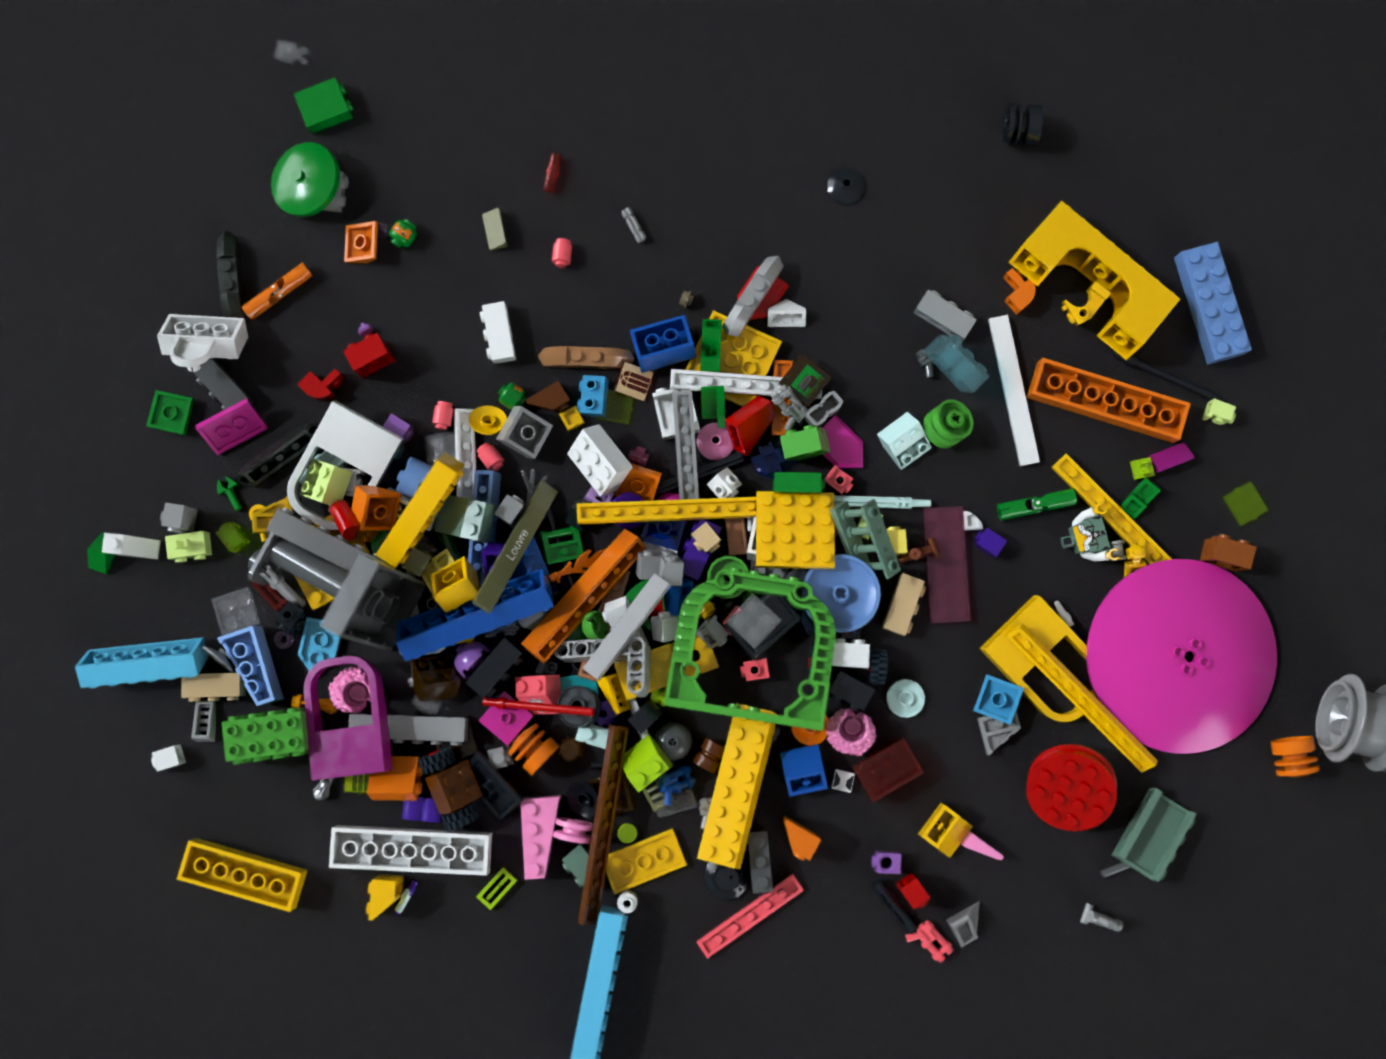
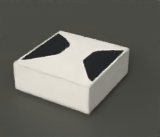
[831,769,855,793]

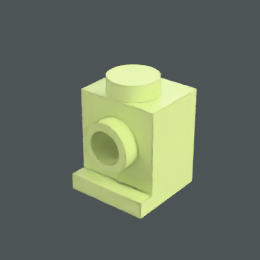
[1202,399,1236,425]

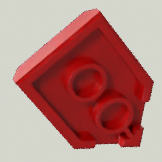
[737,266,789,321]

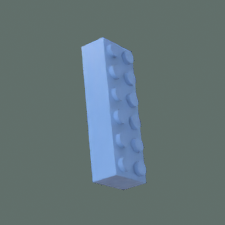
[1174,242,1252,365]

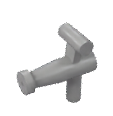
[1080,903,1123,932]

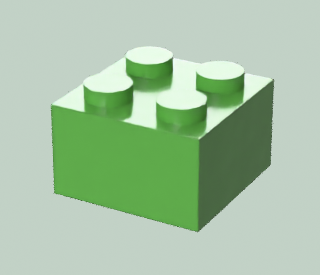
[780,425,831,461]

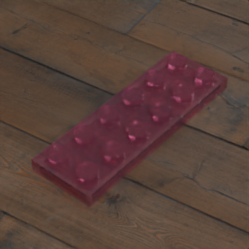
[923,506,970,623]

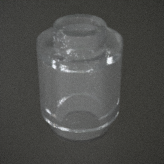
[411,694,442,716]

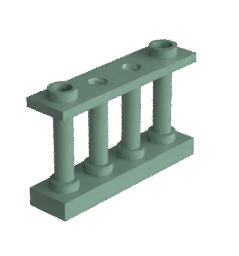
[830,499,901,579]

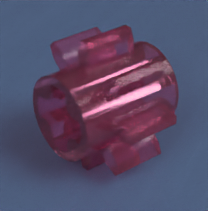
[627,446,649,468]

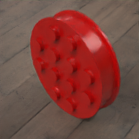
[1026,744,1117,831]

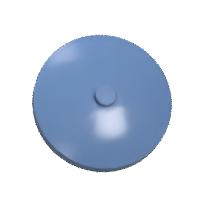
[802,554,880,633]

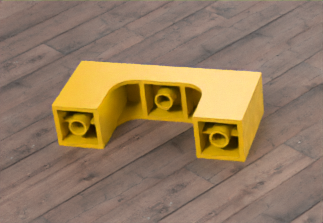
[1009,200,1180,360]

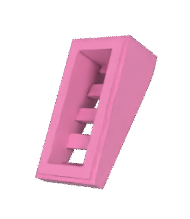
[961,831,1004,860]

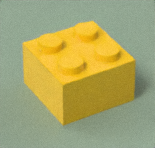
[431,556,479,613]

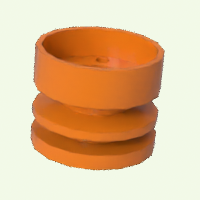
[508,723,560,776]
[1270,736,1320,777]

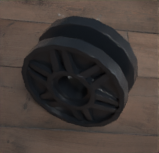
[557,685,602,728]

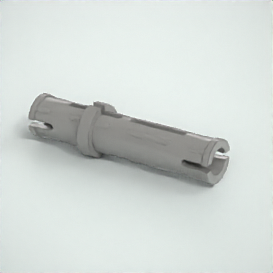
[259,565,306,608]

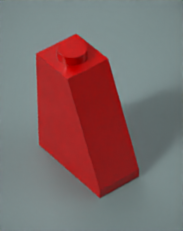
[725,395,775,456]

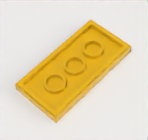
[606,828,687,895]

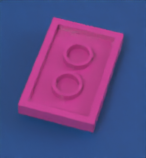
[195,398,268,455]

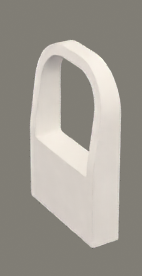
[287,401,404,530]

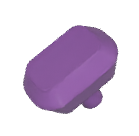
[358,323,373,337]

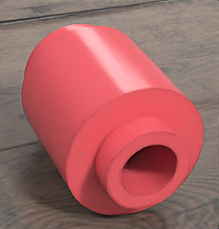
[552,238,572,268]
[432,401,454,430]
[477,442,504,471]

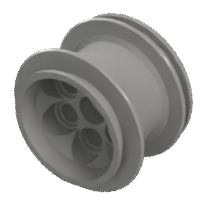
[1315,674,1386,772]

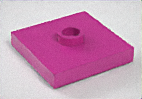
[478,691,534,746]

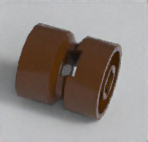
[693,738,725,774]

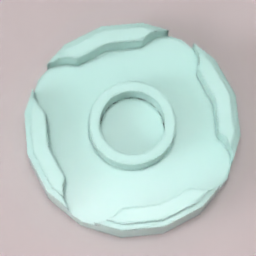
[886,679,925,718]

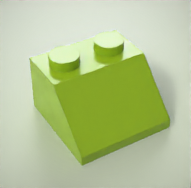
[623,734,673,792]

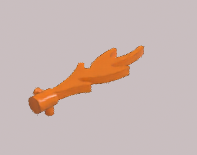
[548,548,607,583]

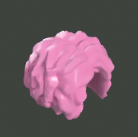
[328,666,371,714]
[826,708,877,756]

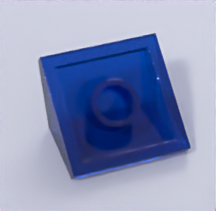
[641,520,686,551]

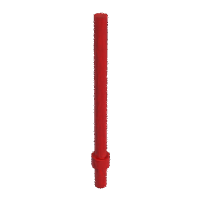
[483,697,595,716]

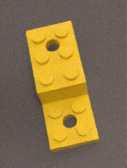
[614,634,719,700]

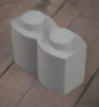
[804,391,843,427]

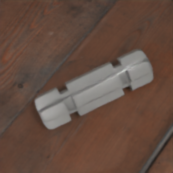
[622,207,646,243]

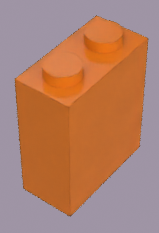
[366,756,424,801]

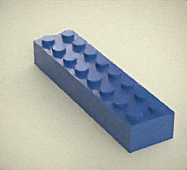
[396,568,554,661]

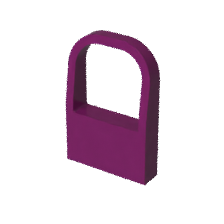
[304,656,393,781]

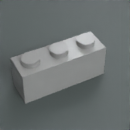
[914,290,976,343]

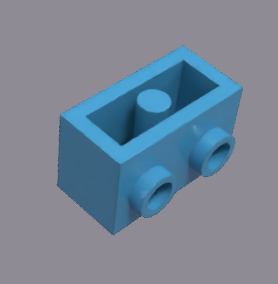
[577,375,609,417]

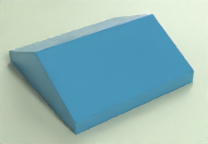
[973,674,1024,725]

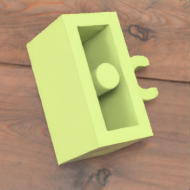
[165,531,212,563]

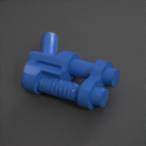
[658,765,696,806]

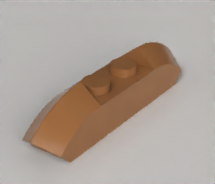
[538,346,635,370]

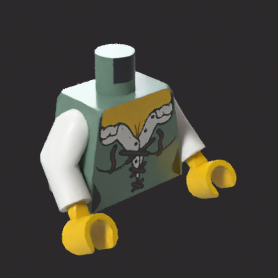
[1061,502,1121,562]

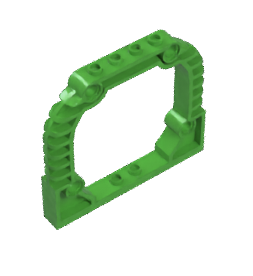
[664,568,836,731]

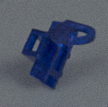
[751,442,787,479]

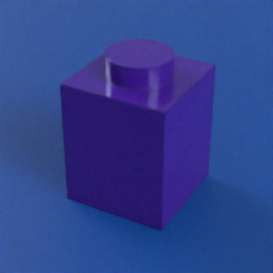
[974,528,1007,558]

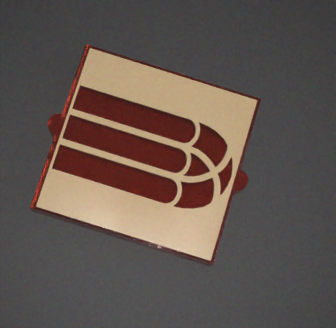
[614,361,654,402]

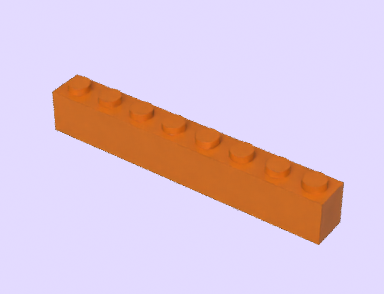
[521,529,647,663]

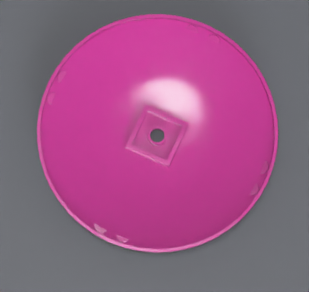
[1086,559,1277,754]

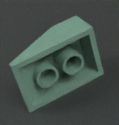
[434,495,496,543]

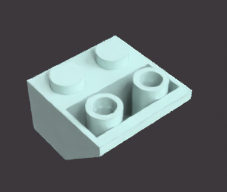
[877,412,932,470]

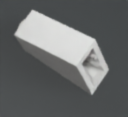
[102,533,161,559]

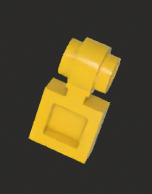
[1124,545,1146,578]

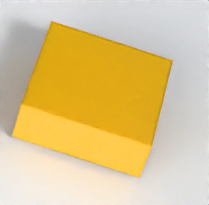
[559,406,585,431]

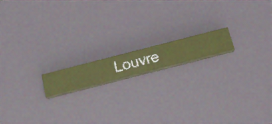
[472,481,558,614]

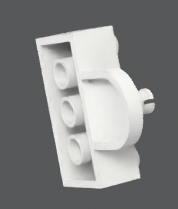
[157,314,248,372]

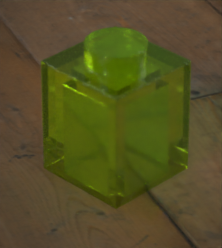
[216,522,251,553]

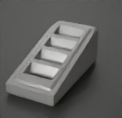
[191,701,216,742]

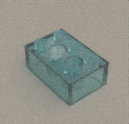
[923,335,990,393]

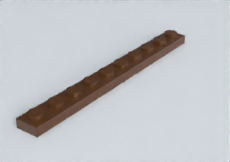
[578,725,629,925]

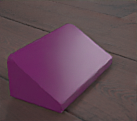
[1148,442,1194,473]

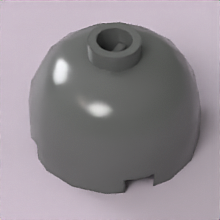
[654,722,692,761]

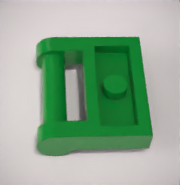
[539,525,584,565]

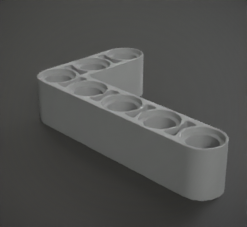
[554,637,651,698]

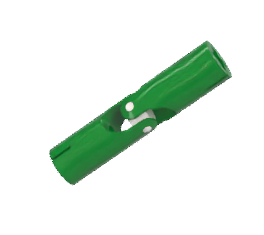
[997,488,1077,521]

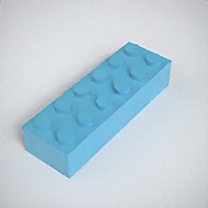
[75,637,208,689]

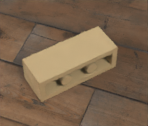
[881,573,926,636]
[181,673,246,701]

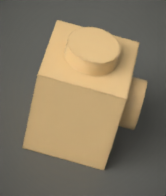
[691,522,721,553]

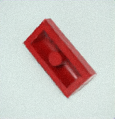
[329,500,359,541]

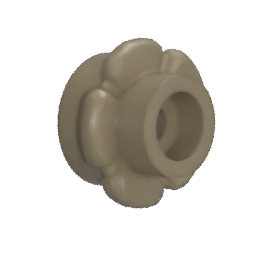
[679,290,694,308]

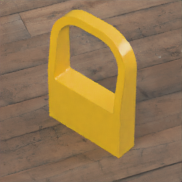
[979,595,1095,722]

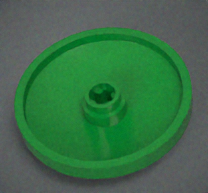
[271,142,340,217]

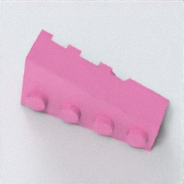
[521,795,562,879]

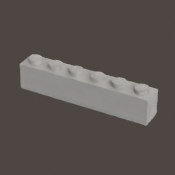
[266,507,385,571]
[348,714,469,745]

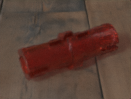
[542,153,562,193]

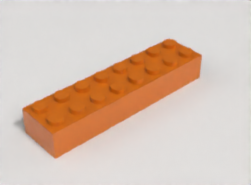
[1027,357,1191,443]

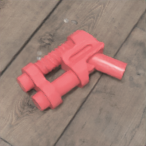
[905,920,954,963]

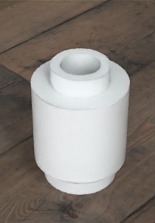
[617,890,638,913]

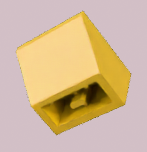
[918,803,973,858]
[366,874,404,920]

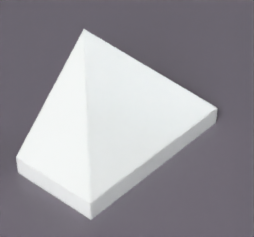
[768,299,806,327]

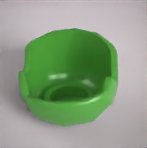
[582,610,609,640]

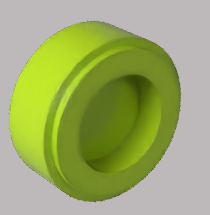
[618,823,637,843]

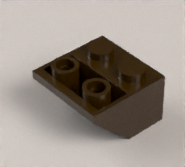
[411,655,461,702]

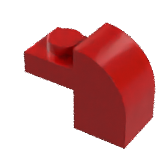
[297,369,345,401]

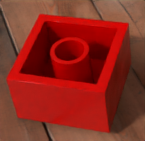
[343,333,396,378]

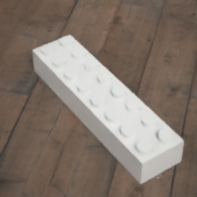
[329,825,492,875]

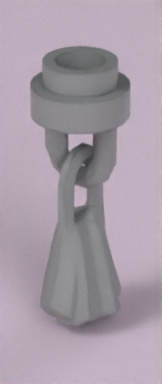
[313,778,334,800]

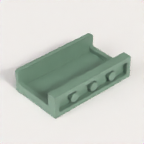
[1112,788,1196,882]

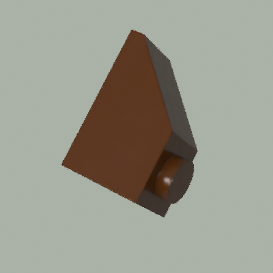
[526,381,571,413]

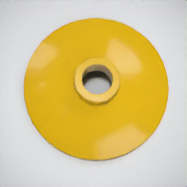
[469,406,507,435]

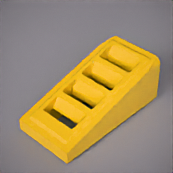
[597,673,632,714]

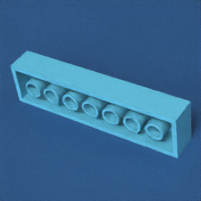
[571,905,628,1059]

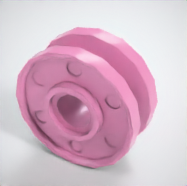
[553,817,594,844]

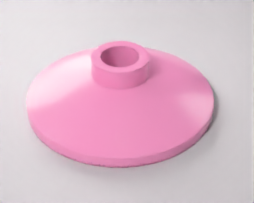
[697,423,733,460]

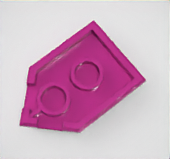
[822,415,863,468]

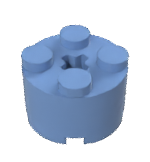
[396,457,433,499]

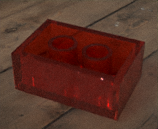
[851,737,924,803]

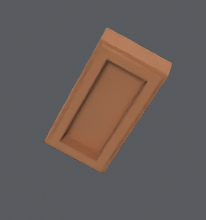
[725,518,748,556]

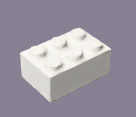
[567,424,633,497]

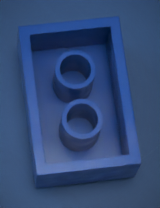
[630,315,697,373]

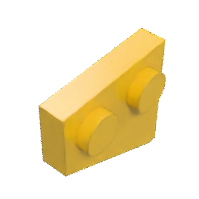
[252,496,292,533]

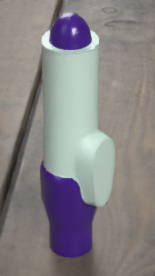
[394,879,419,915]

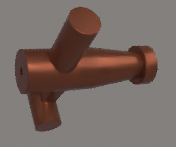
[898,537,941,564]

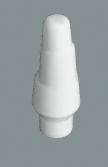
[1054,601,1074,627]

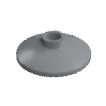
[202,646,234,673]

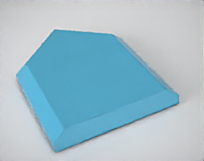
[298,617,341,672]

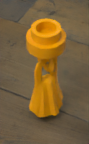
[291,694,338,715]

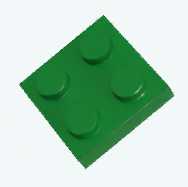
[146,390,195,436]

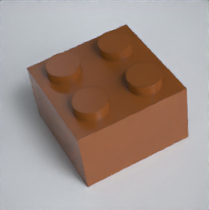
[1200,534,1256,572]

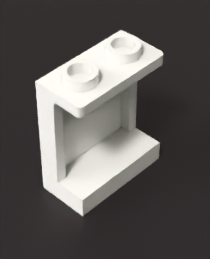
[653,388,700,440]

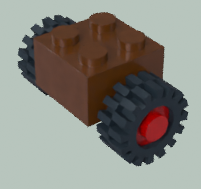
[418,746,483,831]

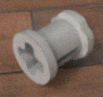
[1109,540,1127,562]

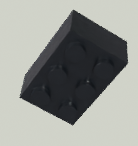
[466,638,527,698]

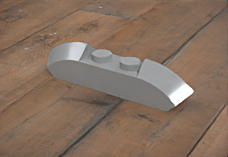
[722,256,783,337]

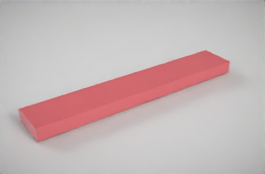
[696,873,804,959]

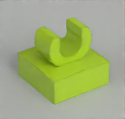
[1130,457,1155,480]

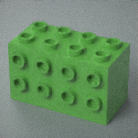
[222,707,309,765]

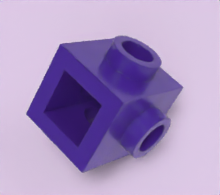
[594,697,620,727]

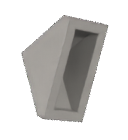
[946,901,980,948]

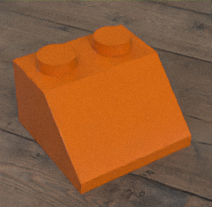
[351,486,401,531]
[783,816,821,861]

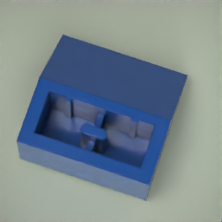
[780,744,828,797]

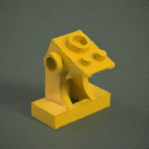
[1061,282,1111,326]

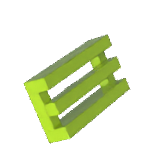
[476,867,518,910]

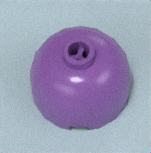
[454,641,492,680]

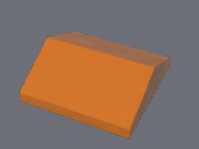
[344,221,378,263]

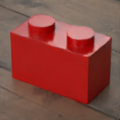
[895,873,930,910]

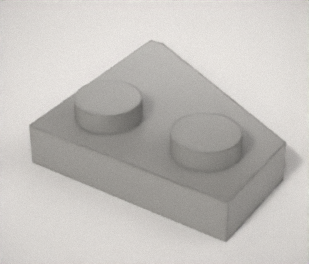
[977,711,1021,755]

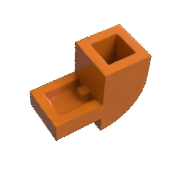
[1003,268,1036,315]

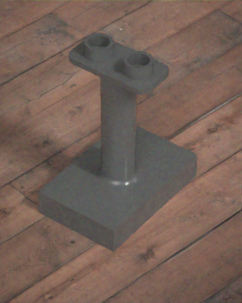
[248,514,427,651]

